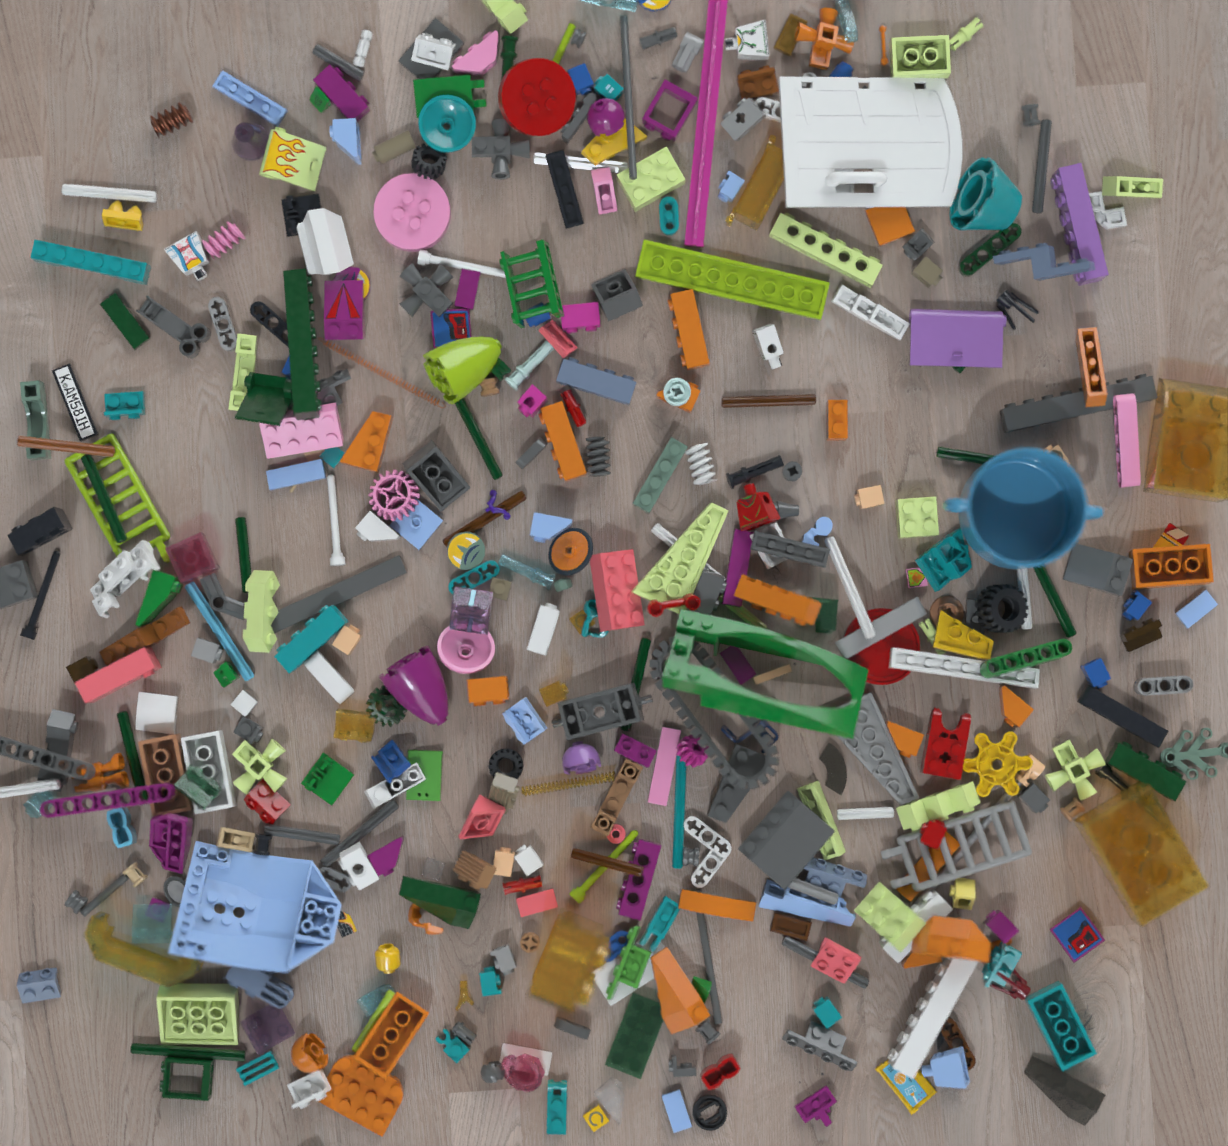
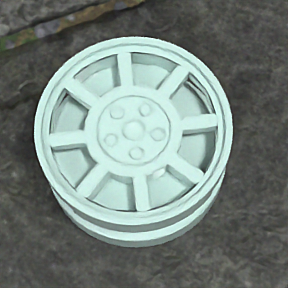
[663,378,691,406]

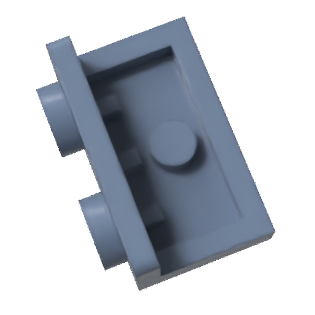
[16,968,61,1004]

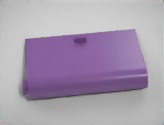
[909,309,1007,368]

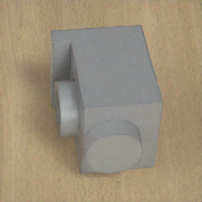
[490,944,517,975]

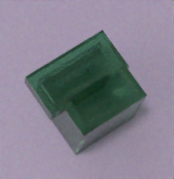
[796,597,838,634]

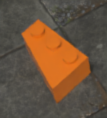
[340,411,393,473]

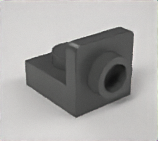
[233,716,264,744]
[668,1055,697,1077]

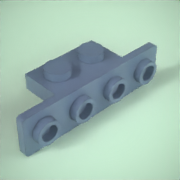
[804,857,867,897]

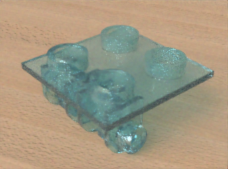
[132,904,173,943]

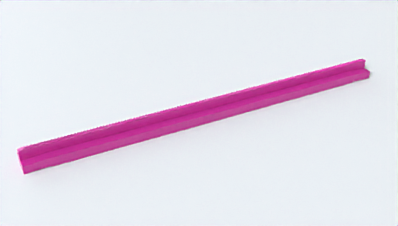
[684,0,728,248]

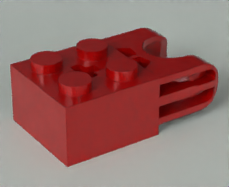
[920,707,971,780]

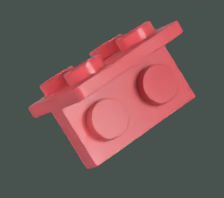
[811,937,861,984]

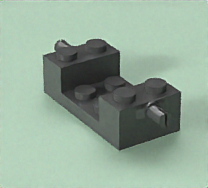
[552,683,653,740]

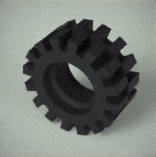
[411,143,447,180]
[488,748,523,779]

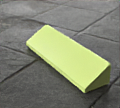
[797,781,846,860]

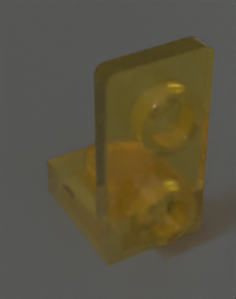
[539,680,569,707]

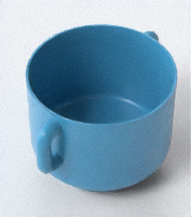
[942,448,1104,569]

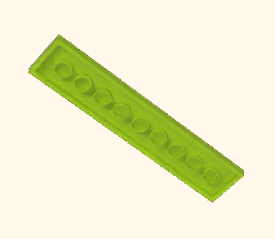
[635,239,830,321]

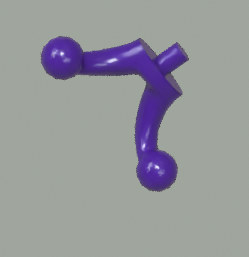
[485,490,511,520]

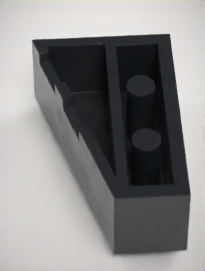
[7,507,73,556]

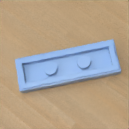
[266,459,326,490]

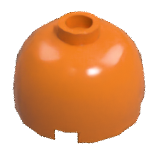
[291,1033,328,1073]

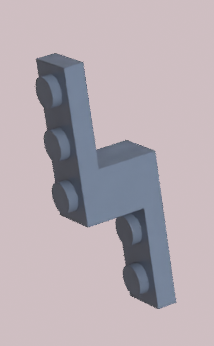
[993,243,1095,281]

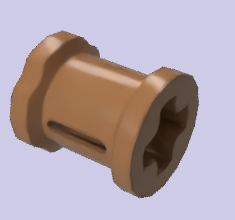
[1060,797,1086,822]

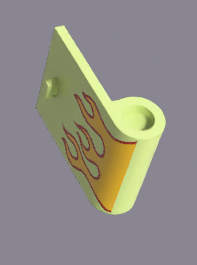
[259,127,326,191]

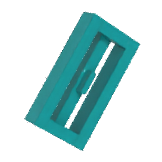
[236,1050,280,1086]

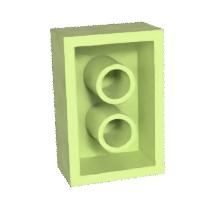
[889,35,951,79]
[617,146,685,212]
[854,882,926,952]

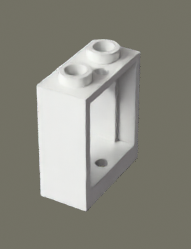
[527,603,560,655]

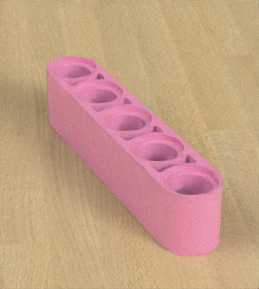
[1113,393,1141,488]

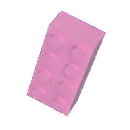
[259,402,344,459]

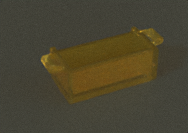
[725,135,784,230]

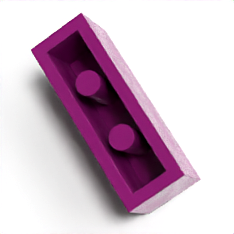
[313,65,370,122]

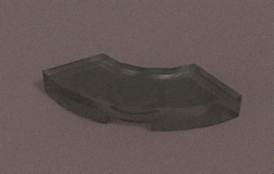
[818,742,847,795]

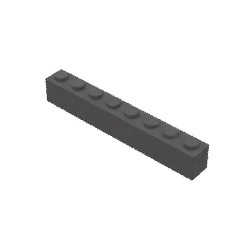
[1000,374,1158,433]

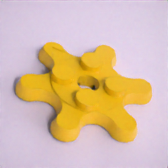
[963,731,1033,797]

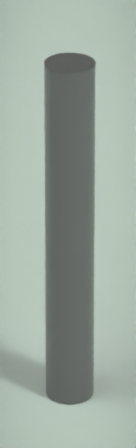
[80,874,129,917]

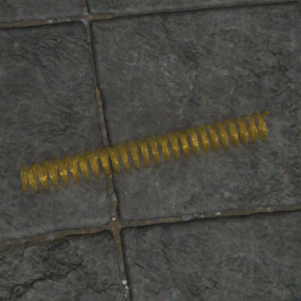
[522,771,615,796]

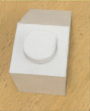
[355,511,401,542]

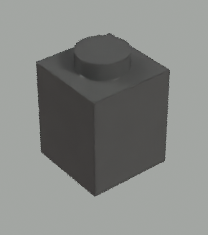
[1017,783,1050,813]

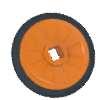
[548,528,593,575]

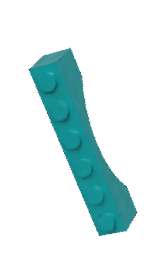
[30,239,151,285]

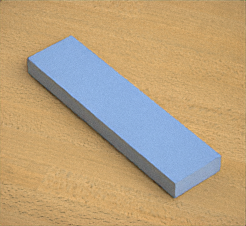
[212,70,288,127]

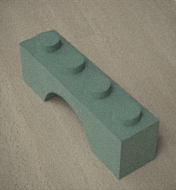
[20,380,52,461]
[633,437,688,514]

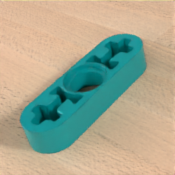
[448,560,500,596]

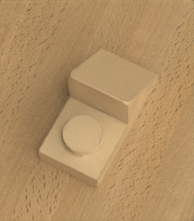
[216,827,255,852]

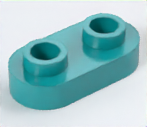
[659,196,679,236]

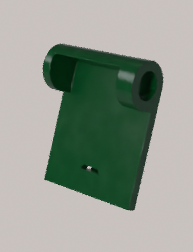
[235,372,292,426]

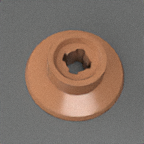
[930,596,964,626]

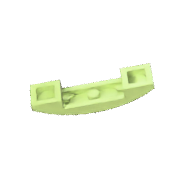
[228,333,257,411]

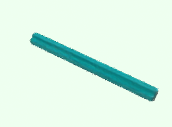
[672,755,686,869]

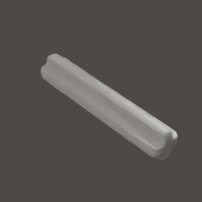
[788,878,839,905]

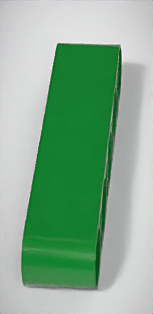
[980,639,1072,678]

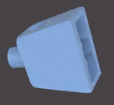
[922,1046,970,1089]

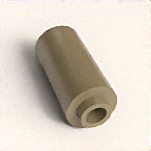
[372,130,416,164]

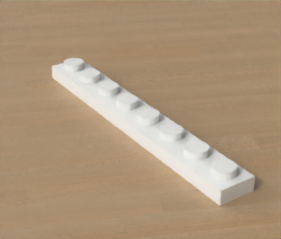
[889,648,1040,689]

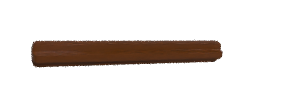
[721,394,816,408]
[442,491,527,548]

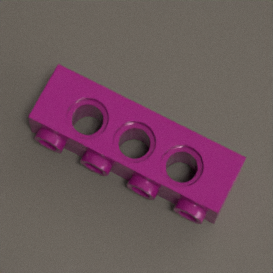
[616,838,661,921]

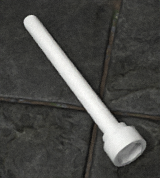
[417,249,506,278]
[327,474,346,566]

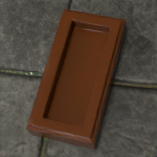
[770,912,812,941]

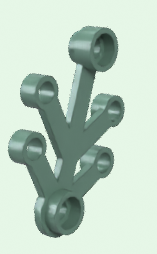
[1160,728,1228,780]

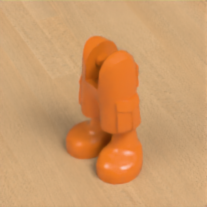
[71,753,130,793]

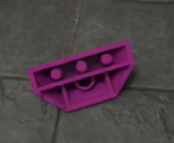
[149,814,193,874]

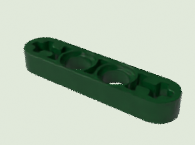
[959,223,1022,277]

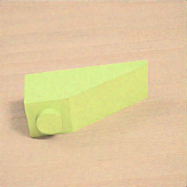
[1102,176,1163,198]

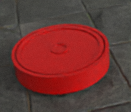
[498,58,576,136]
[843,608,920,685]

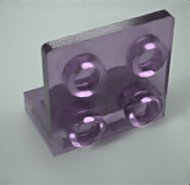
[240,1004,295,1056]

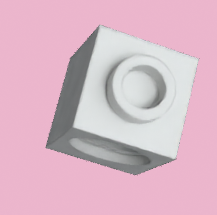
[514,845,544,876]

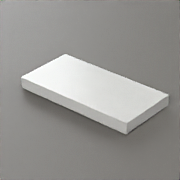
[590,934,665,1006]

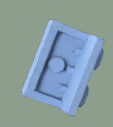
[502,697,548,745]

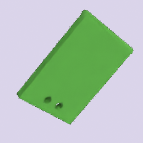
[406,750,443,801]

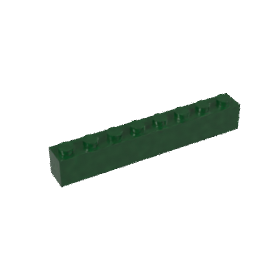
[283,268,322,420]

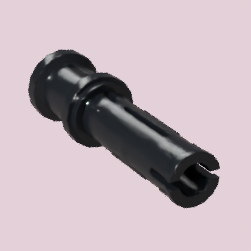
[725,455,784,489]

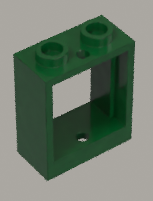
[159,1056,214,1101]

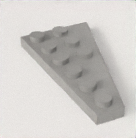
[836,692,919,806]

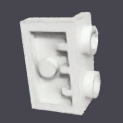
[411,33,456,70]

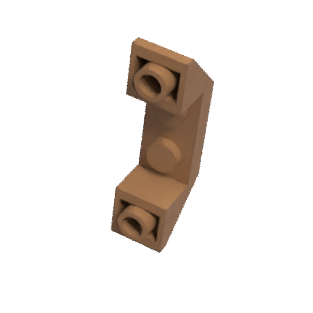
[591,759,643,836]

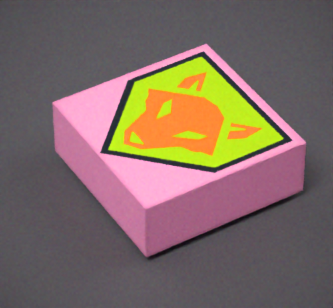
[905,568,928,588]

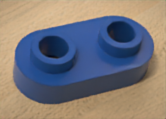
[597,930,629,962]

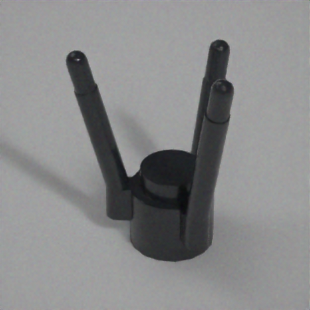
[996,290,1039,330]

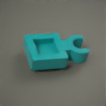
[435,1028,470,1064]

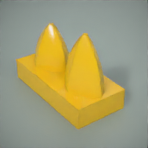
[102,199,143,231]

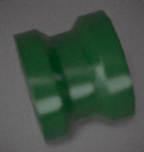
[491,358,512,381]

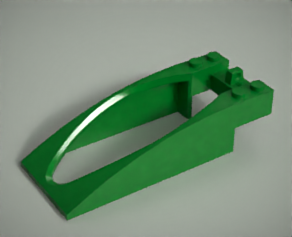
[663,609,868,739]

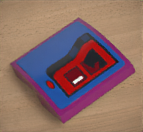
[430,309,472,348]
[1050,907,1105,963]

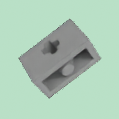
[720,98,766,141]

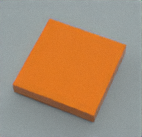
[865,207,915,247]

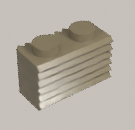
[488,772,520,814]

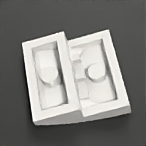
[136,692,178,734]

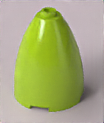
[423,337,502,405]

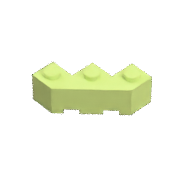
[481,0,528,34]
[243,570,280,653]
[896,781,980,831]

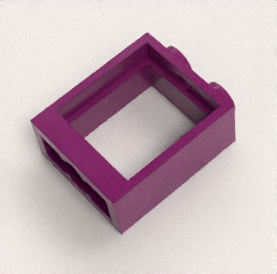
[642,79,698,141]

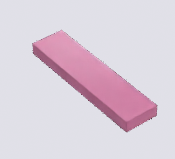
[648,727,681,806]

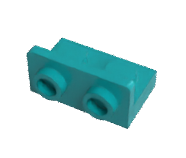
[103,391,145,420]

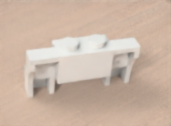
[90,540,160,618]

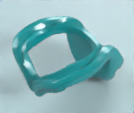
[581,599,609,638]

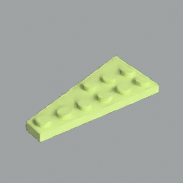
[631,503,728,614]

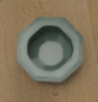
[554,578,573,592]

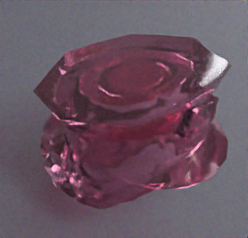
[501,1053,545,1092]

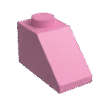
[591,167,617,214]

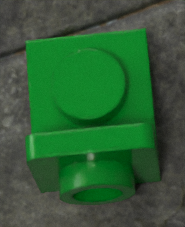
[213,662,240,688]

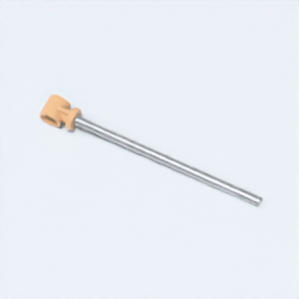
[912,753,1045,906]

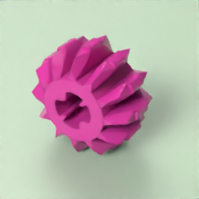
[676,734,709,768]

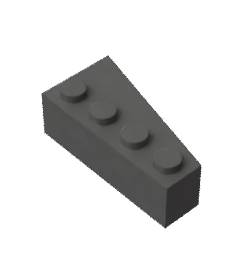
[707,743,766,823]

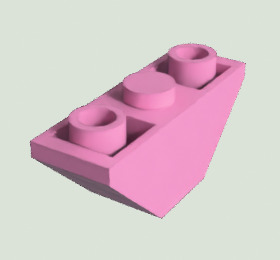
[452,30,499,76]

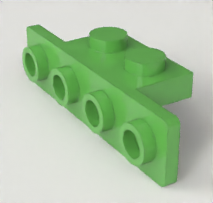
[606,925,652,1000]

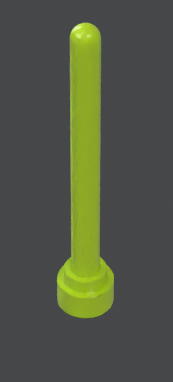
[569,830,638,904]

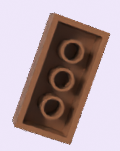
[138,733,194,817]

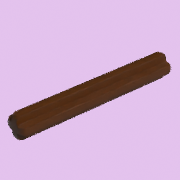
[571,848,644,876]

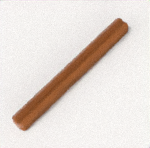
[17,436,115,457]

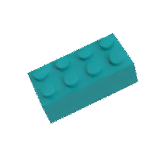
[1024,981,1097,1071]

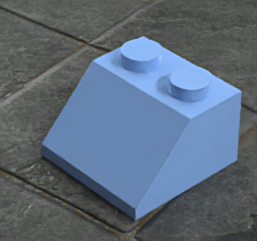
[329,118,362,165]
[530,512,573,543]

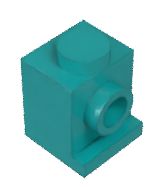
[479,966,503,997]

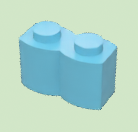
[107,807,137,848]

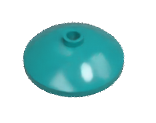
[418,95,476,153]

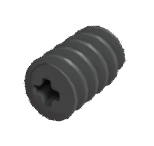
[586,437,611,477]

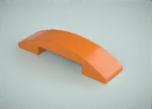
[678,889,757,921]

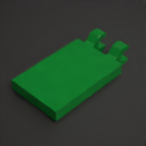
[413,75,487,118]

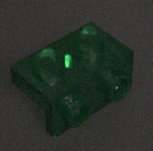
[174,764,221,811]

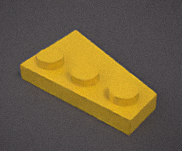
[581,118,647,166]

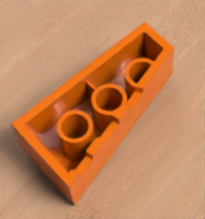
[734,574,822,626]

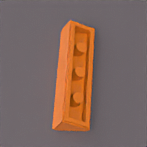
[896,832,960,902]

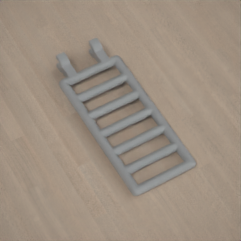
[881,800,1032,892]

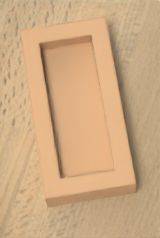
[752,664,792,685]

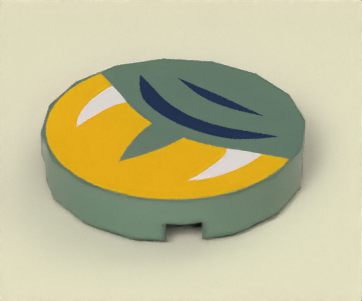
[447,532,485,570]

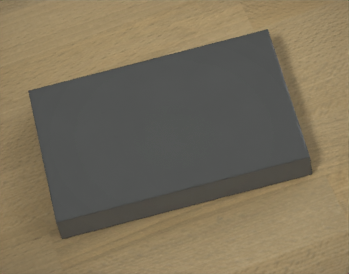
[398,18,464,79]

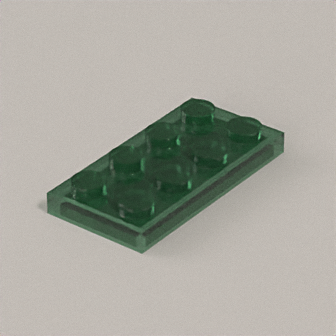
[605,992,663,1079]

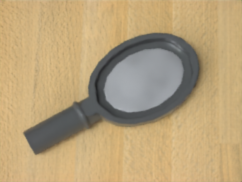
[163,876,186,908]

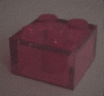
[165,532,219,584]

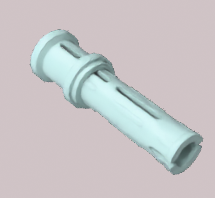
[504,340,554,391]

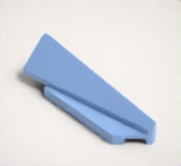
[759,879,856,926]

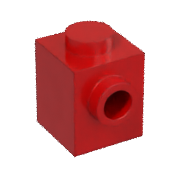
[920,819,947,851]

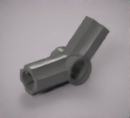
[200,573,245,620]

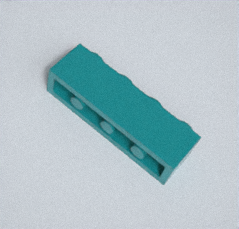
[274,605,349,674]

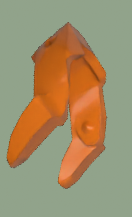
[408,903,443,935]

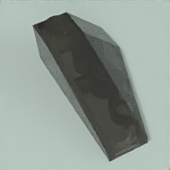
[1024,1055,1106,1126]

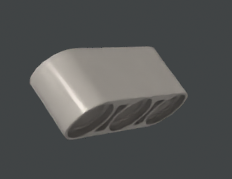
[1134,676,1193,696]

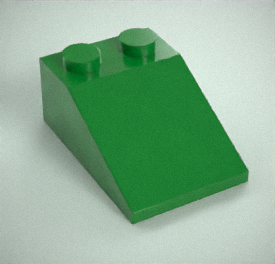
[135,570,183,627]

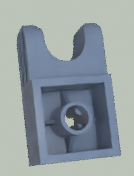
[225,966,294,1008]

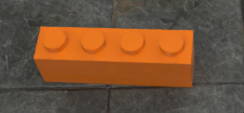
[667,289,710,371]
[1075,327,1107,407]
[538,401,587,482]

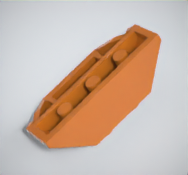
[911,916,991,963]

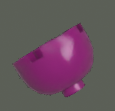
[587,98,626,136]

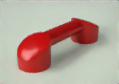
[647,593,701,617]

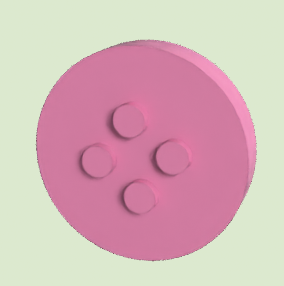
[374,173,451,252]

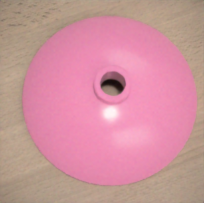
[437,622,495,674]

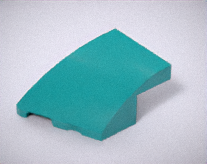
[915,527,972,592]

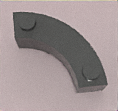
[37,709,78,792]

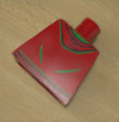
[736,483,780,531]

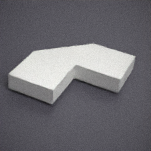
[1089,191,1127,230]

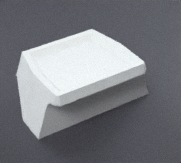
[296,208,354,275]

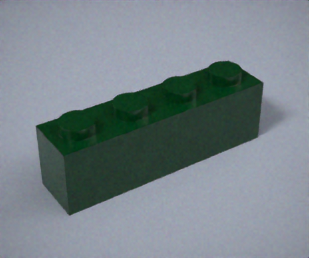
[1105,741,1187,802]

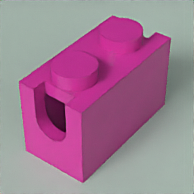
[561,302,600,333]
[517,385,548,418]

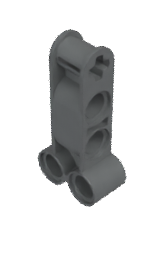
[136,296,211,358]

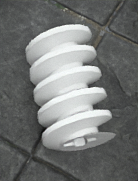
[685,443,717,485]

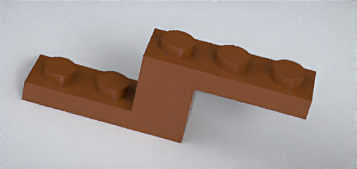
[99,606,191,666]

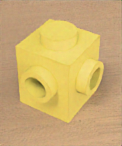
[949,878,975,910]

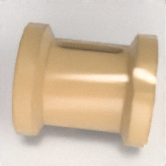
[123,862,148,888]

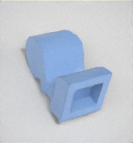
[802,517,833,546]

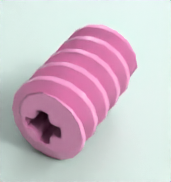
[202,221,246,260]

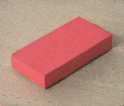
[538,319,577,359]
[516,888,558,917]

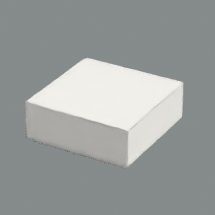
[230,690,258,717]

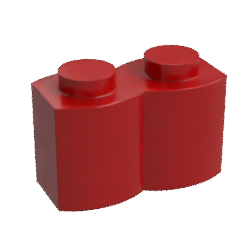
[700,1053,741,1090]

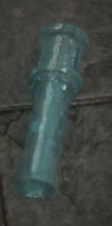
[498,554,556,590]

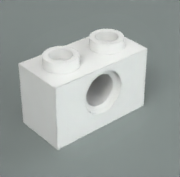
[338,842,380,891]

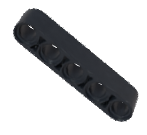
[1077,685,1169,748]

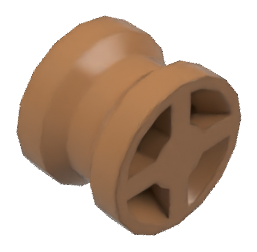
[479,378,499,397]
[520,932,540,953]

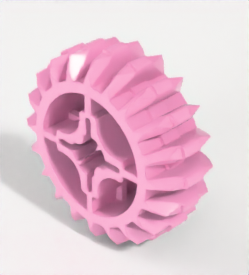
[368,470,420,521]

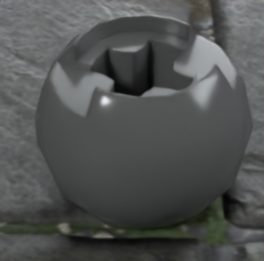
[481,1061,505,1083]

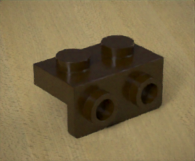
[1120,618,1163,652]

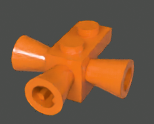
[794,8,855,70]

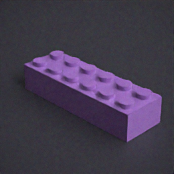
[1050,163,1109,286]

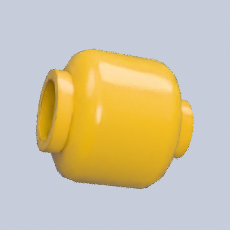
[375,943,401,974]

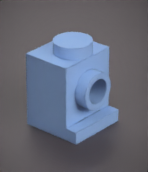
[717,171,745,203]

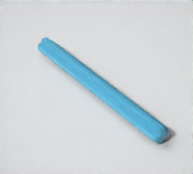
[185,581,254,681]

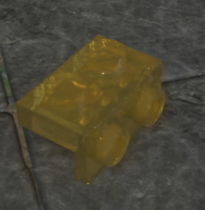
[333,709,375,743]

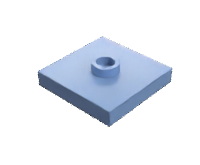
[389,499,443,550]

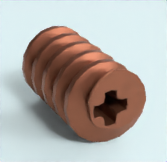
[150,102,194,139]

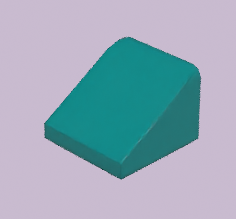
[319,447,345,469]

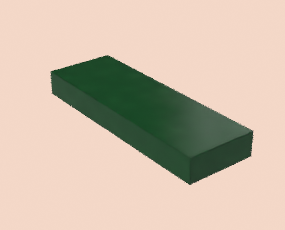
[100,293,150,350]

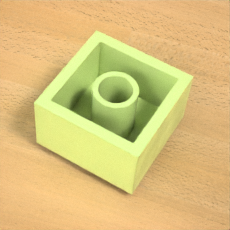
[895,496,939,539]

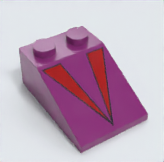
[324,280,365,340]

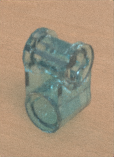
[357,984,395,1017]

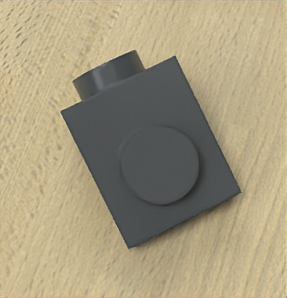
[902,229,935,260]

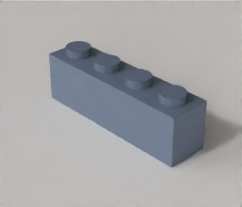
[556,357,636,406]

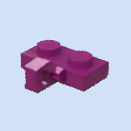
[794,1085,837,1127]

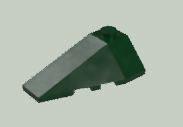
[399,876,481,929]

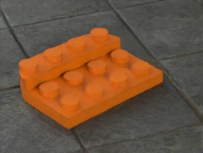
[315,1054,404,1137]

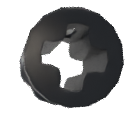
[252,834,272,856]

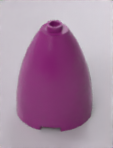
[379,646,449,726]

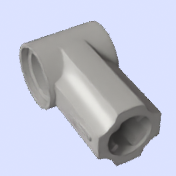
[672,32,704,73]

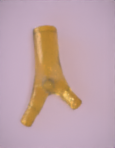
[455,980,474,1011]

